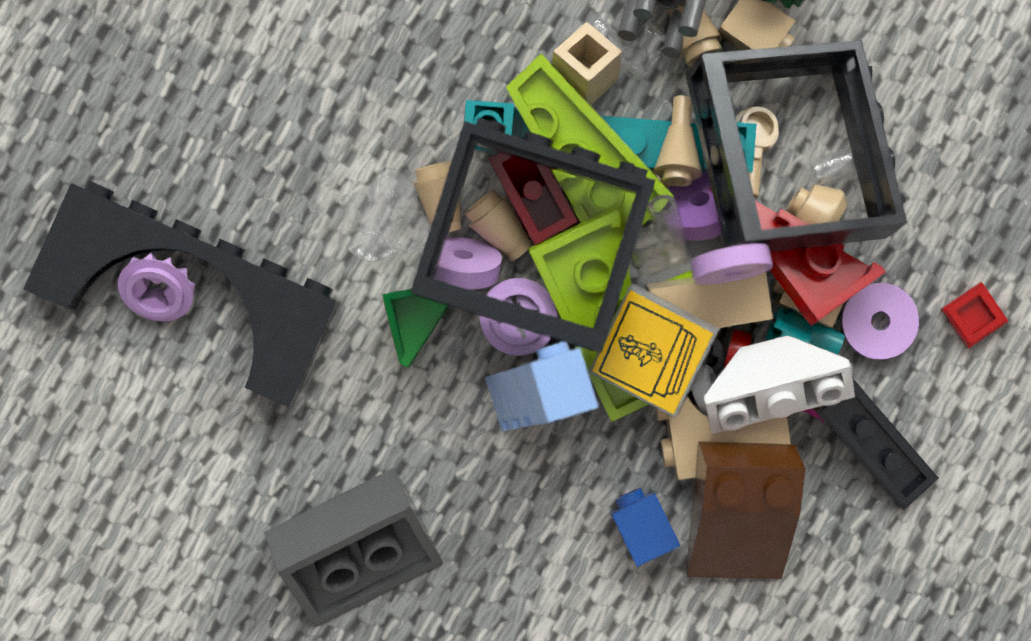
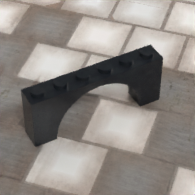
[23,180,340,407]

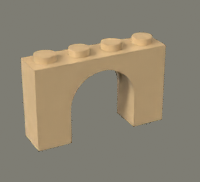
[645,272,791,480]

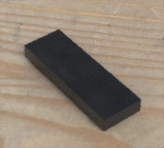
[813,379,939,510]

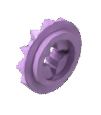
[118,253,195,321]
[480,278,557,356]

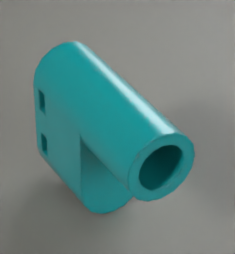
[766,306,845,355]

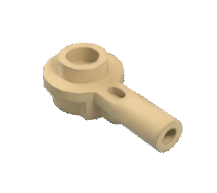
[736,107,779,199]

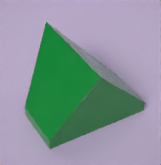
[382,289,449,368]

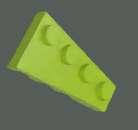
[506,54,675,236]
[528,206,649,422]

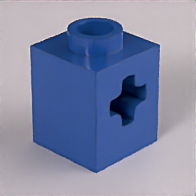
[610,487,681,567]

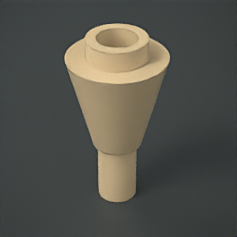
[653,95,702,187]

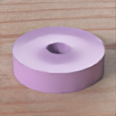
[435,237,502,290]
[690,244,773,284]
[840,283,919,359]

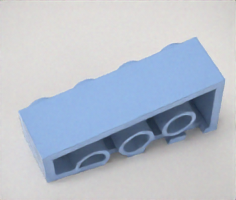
[485,341,598,432]

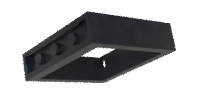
[685,40,907,252]
[410,118,656,354]

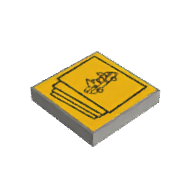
[589,284,720,418]

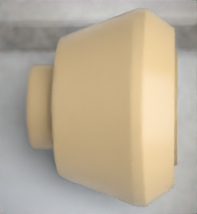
[786,184,848,224]

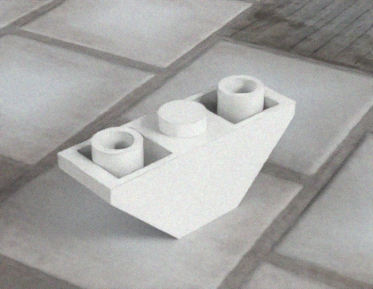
[704,335,855,434]

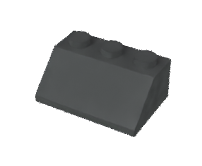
[264,468,443,627]

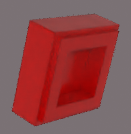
[940,282,1009,348]

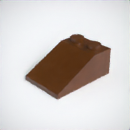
[686,441,805,579]

